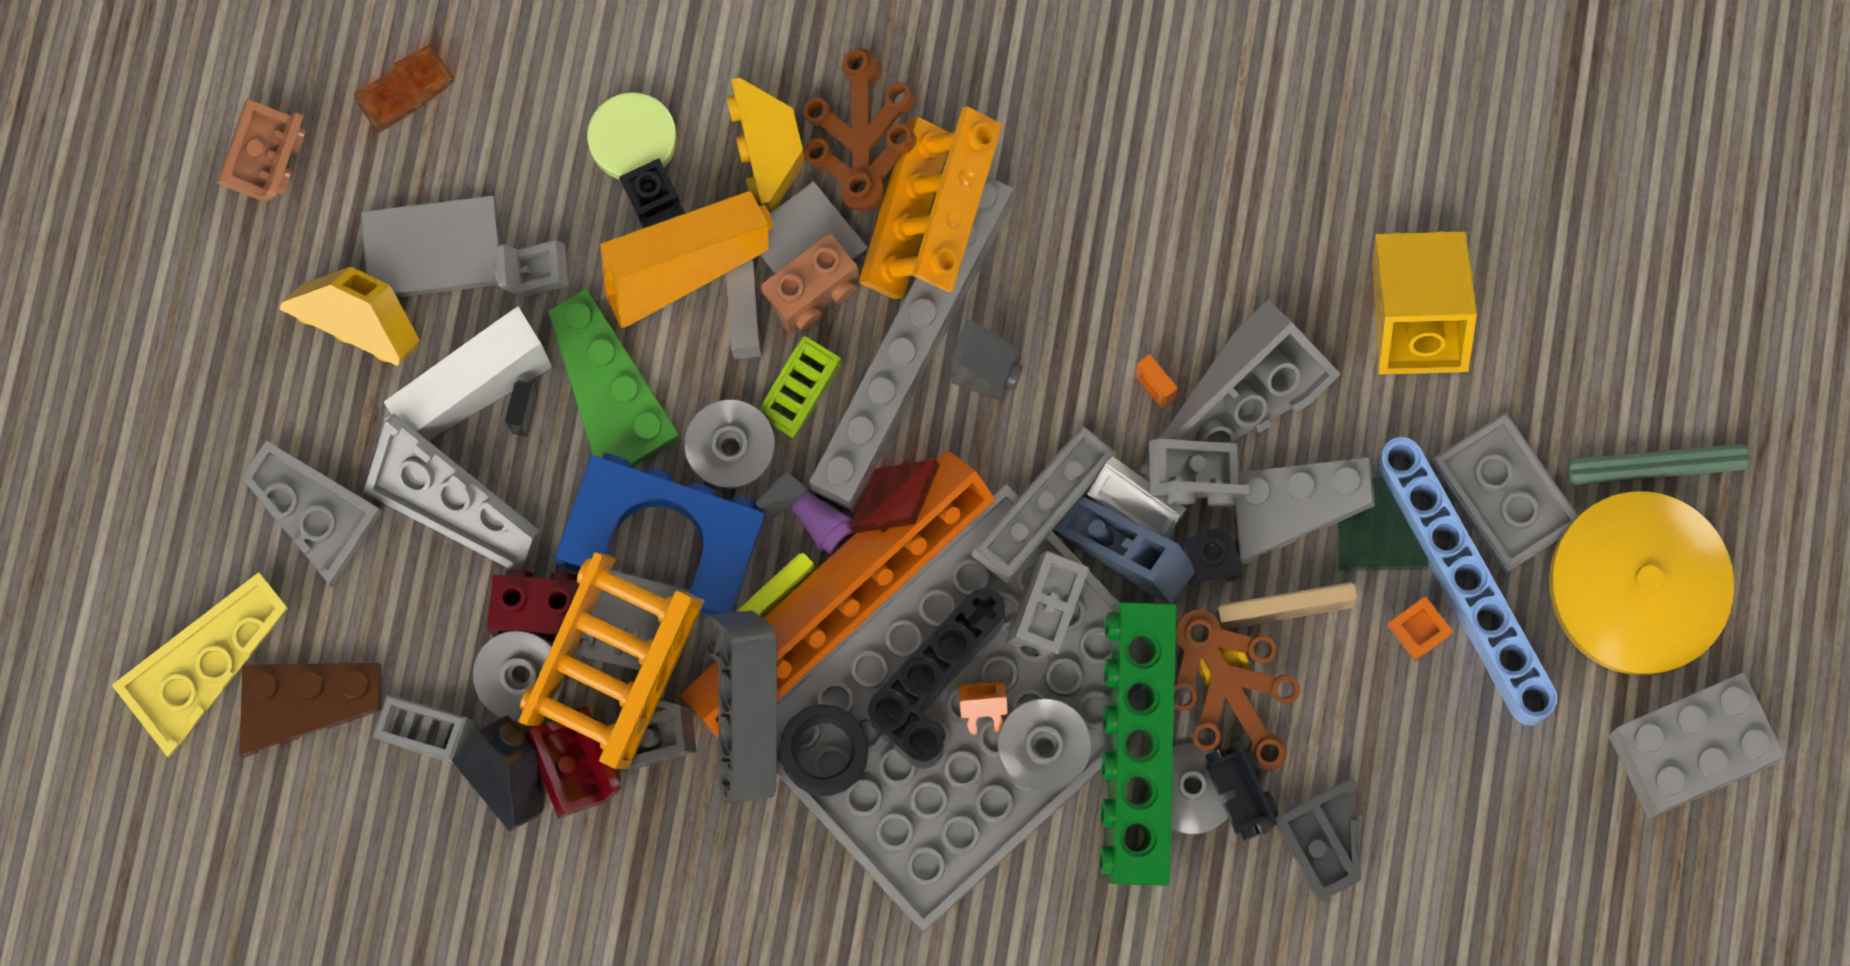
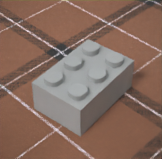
[1609,672,1786,820]

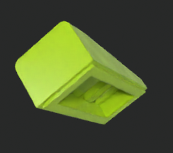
[759,336,842,440]

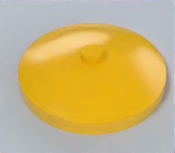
[1549,491,1734,675]

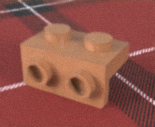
[216,99,306,203]
[761,234,859,335]

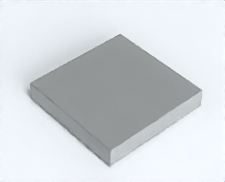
[759,181,868,275]

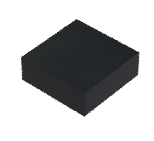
[505,380,538,437]

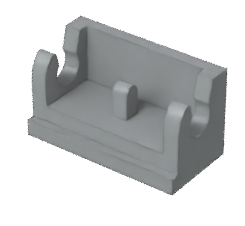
[1006,551,1089,656]

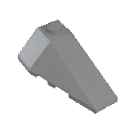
[1160,299,1341,443]

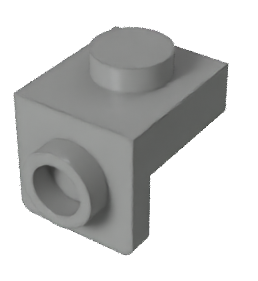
[494,240,568,298]

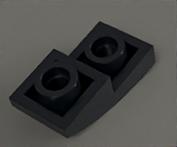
[619,158,686,229]

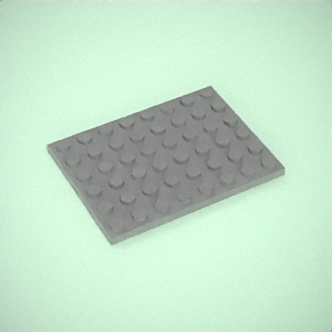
[777,484,1195,934]

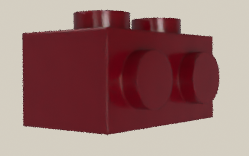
[487,569,583,644]

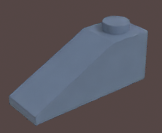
[1052,496,1195,604]

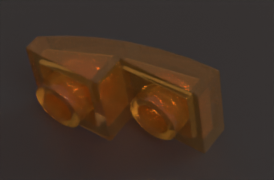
[354,44,454,133]

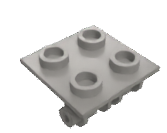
[579,570,690,671]

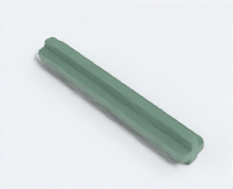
[1567,444,1749,485]

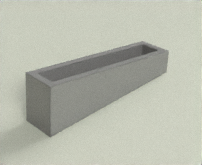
[726,258,762,359]

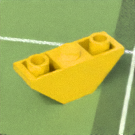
[726,78,805,213]
[280,266,420,366]

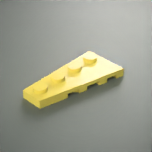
[112,572,288,758]

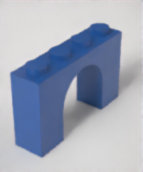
[555,453,765,615]

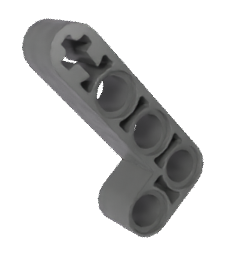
[703,610,777,803]

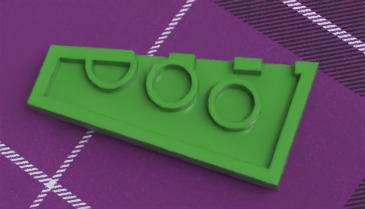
[548,288,680,468]

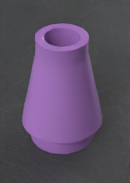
[792,491,857,556]

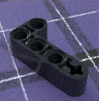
[868,588,1005,769]

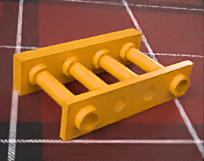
[858,106,1003,299]
[518,552,705,769]

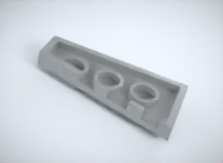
[363,414,540,570]

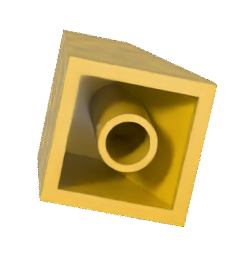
[1372,231,1477,375]

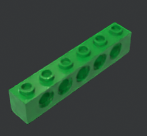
[1099,602,1176,886]

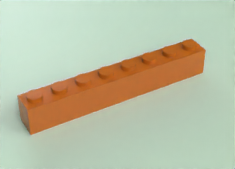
[678,450,996,738]

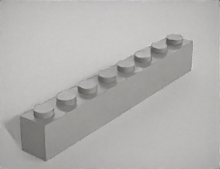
[809,176,1013,513]

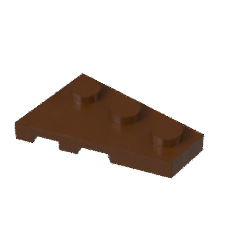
[239,663,382,758]

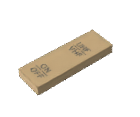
[1215,582,1357,630]

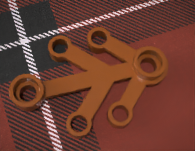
[803,48,916,211]
[1174,609,1300,771]

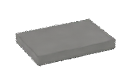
[361,196,500,298]
[1429,412,1578,574]

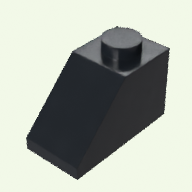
[452,715,543,832]

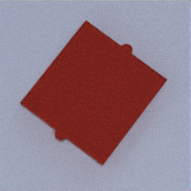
[850,459,940,533]

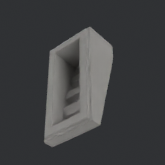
[372,694,479,764]

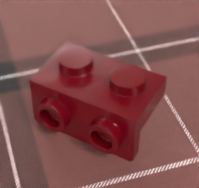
[524,706,621,819]

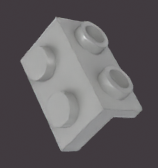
[1149,439,1251,507]

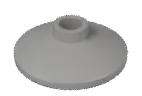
[684,400,775,489]
[473,631,564,722]
[998,699,1091,792]
[1171,742,1237,835]

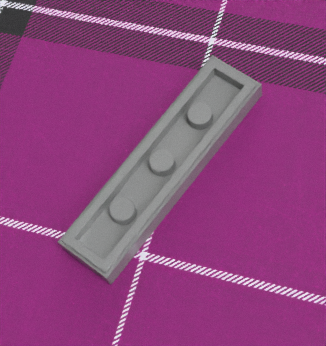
[971,425,1118,584]

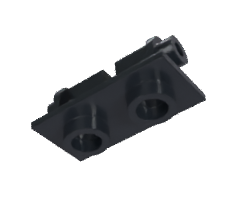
[1205,739,1278,841]

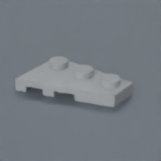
[241,440,382,588]
[1235,458,1375,565]

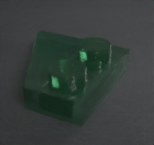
[1337,477,1428,571]

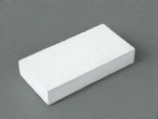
[1087,456,1187,539]

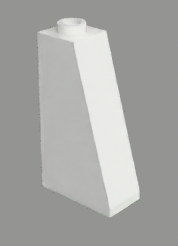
[384,307,552,441]

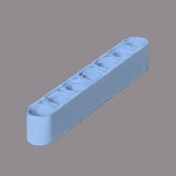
[1377,437,1557,726]

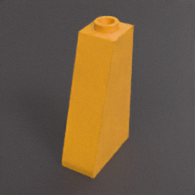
[600,191,773,329]

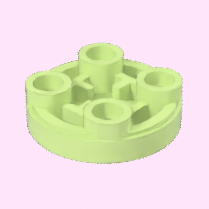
[587,92,678,179]

